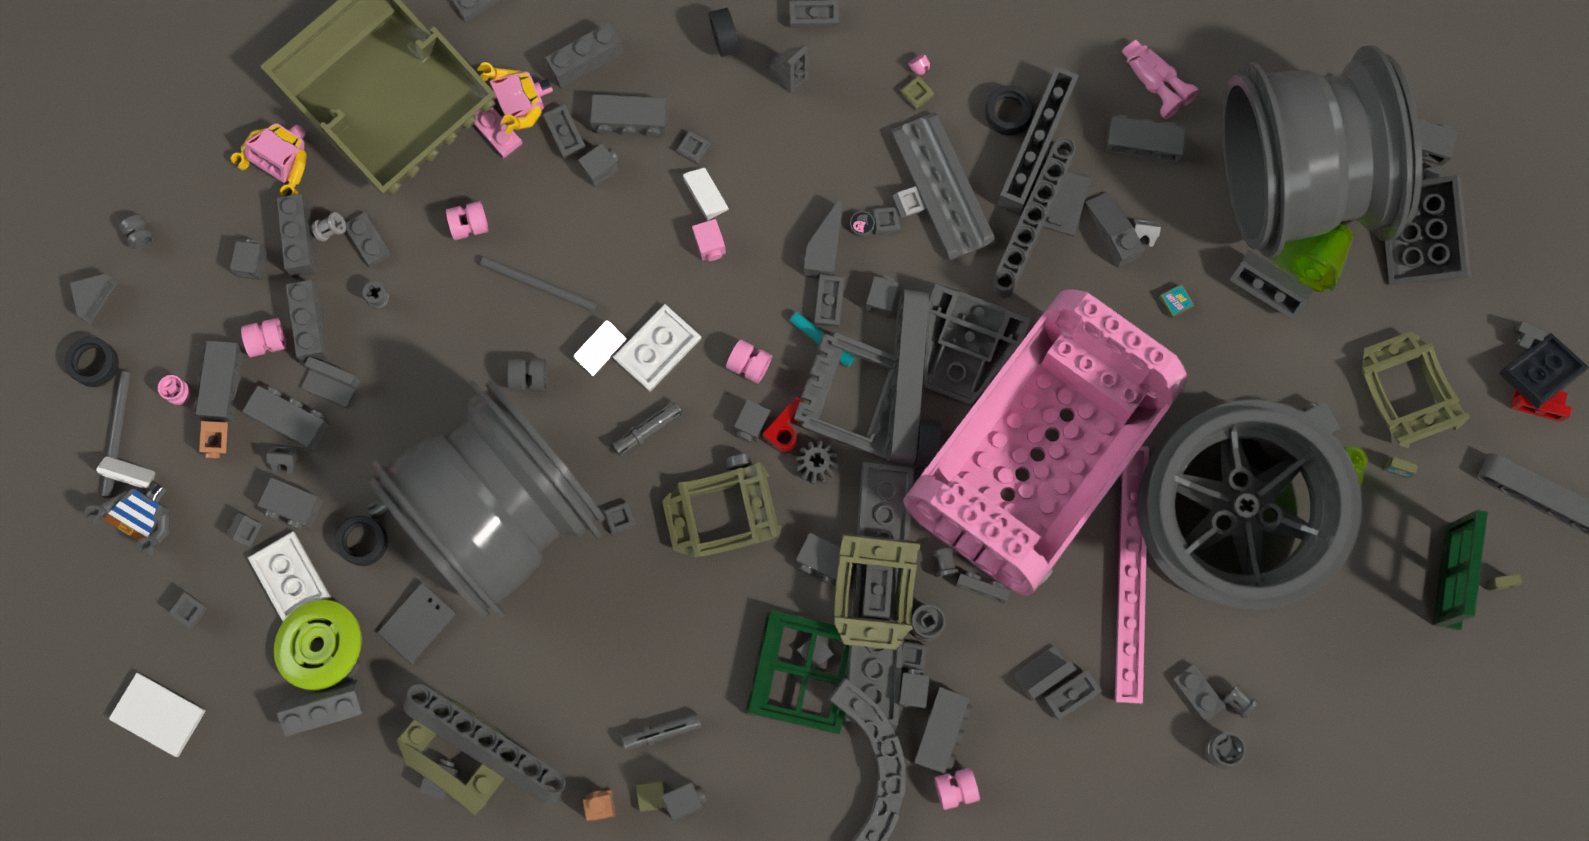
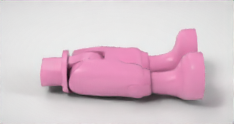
[1122,40,1200,120]

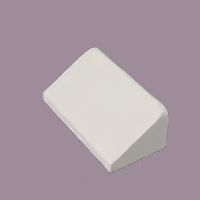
[683,168,729,221]
[573,320,627,376]
[96,457,155,490]

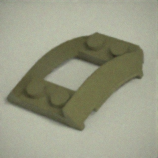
[1362,331,1470,449]
[662,462,781,558]
[834,532,920,650]
[397,701,511,816]

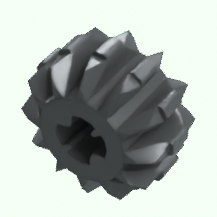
[795,441,839,484]

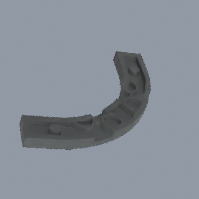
[828,678,906,841]

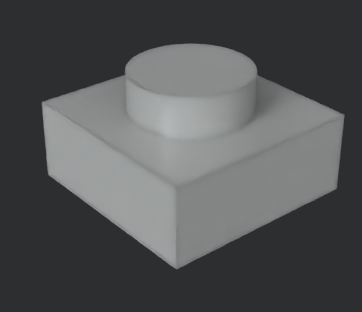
[893,186,926,218]

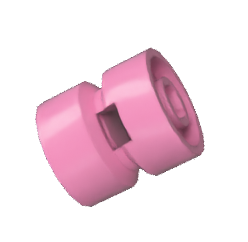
[446,201,489,240]
[241,317,287,358]
[726,339,772,384]
[934,767,980,810]

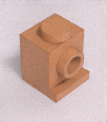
[199,421,228,459]
[583,790,616,821]

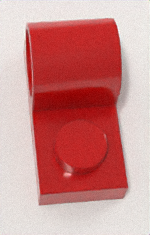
[762,397,802,453]

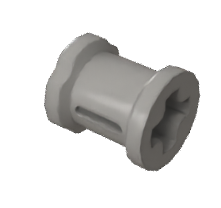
[312,212,346,242]

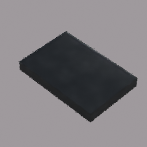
[1499,333,1589,409]

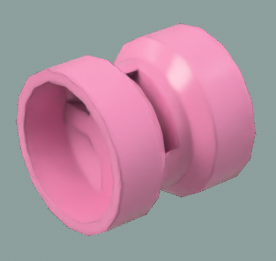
[158,375,191,405]

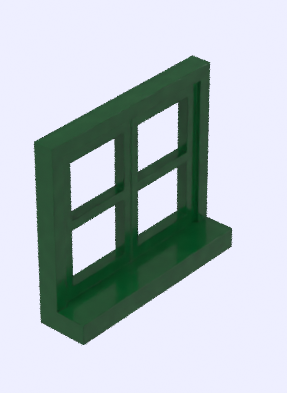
[1433,510,1488,630]
[745,610,849,734]

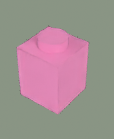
[692,219,726,261]

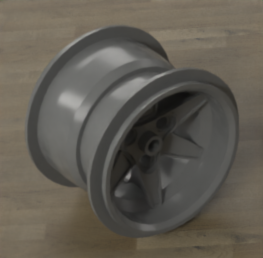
[1222,45,1422,258]
[368,380,605,619]
[1137,400,1361,610]

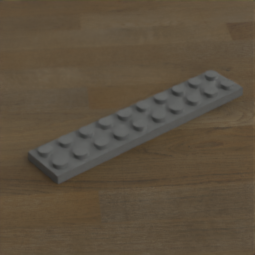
[844,462,914,726]

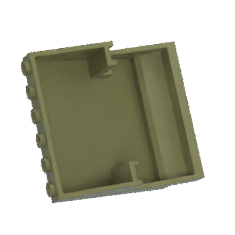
[260,0,496,197]

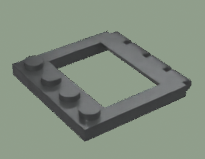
[794,332,894,460]

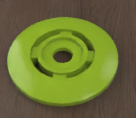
[274,600,362,690]

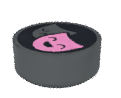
[850,211,875,237]

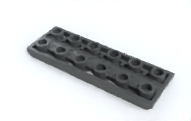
[890,112,995,261]

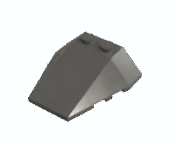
[924,284,1031,405]

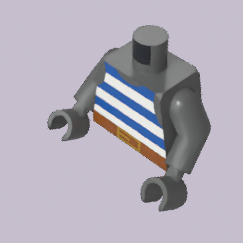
[85,482,170,557]

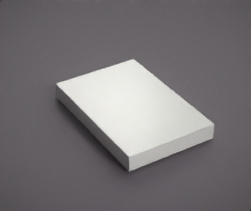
[613,304,702,392]
[248,531,332,621]
[109,673,206,757]

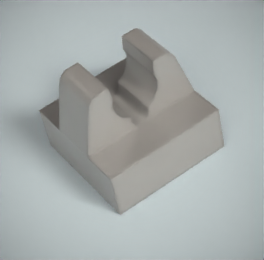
[1132,219,1161,247]

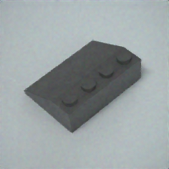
[1385,175,1471,285]

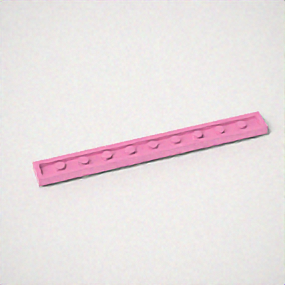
[1115,446,1149,704]

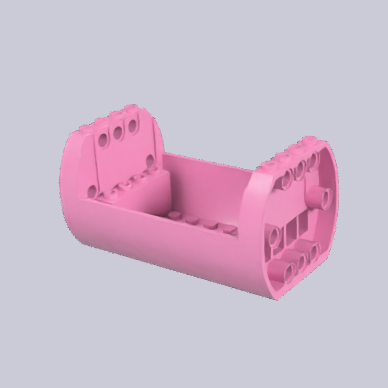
[903,289,1187,596]

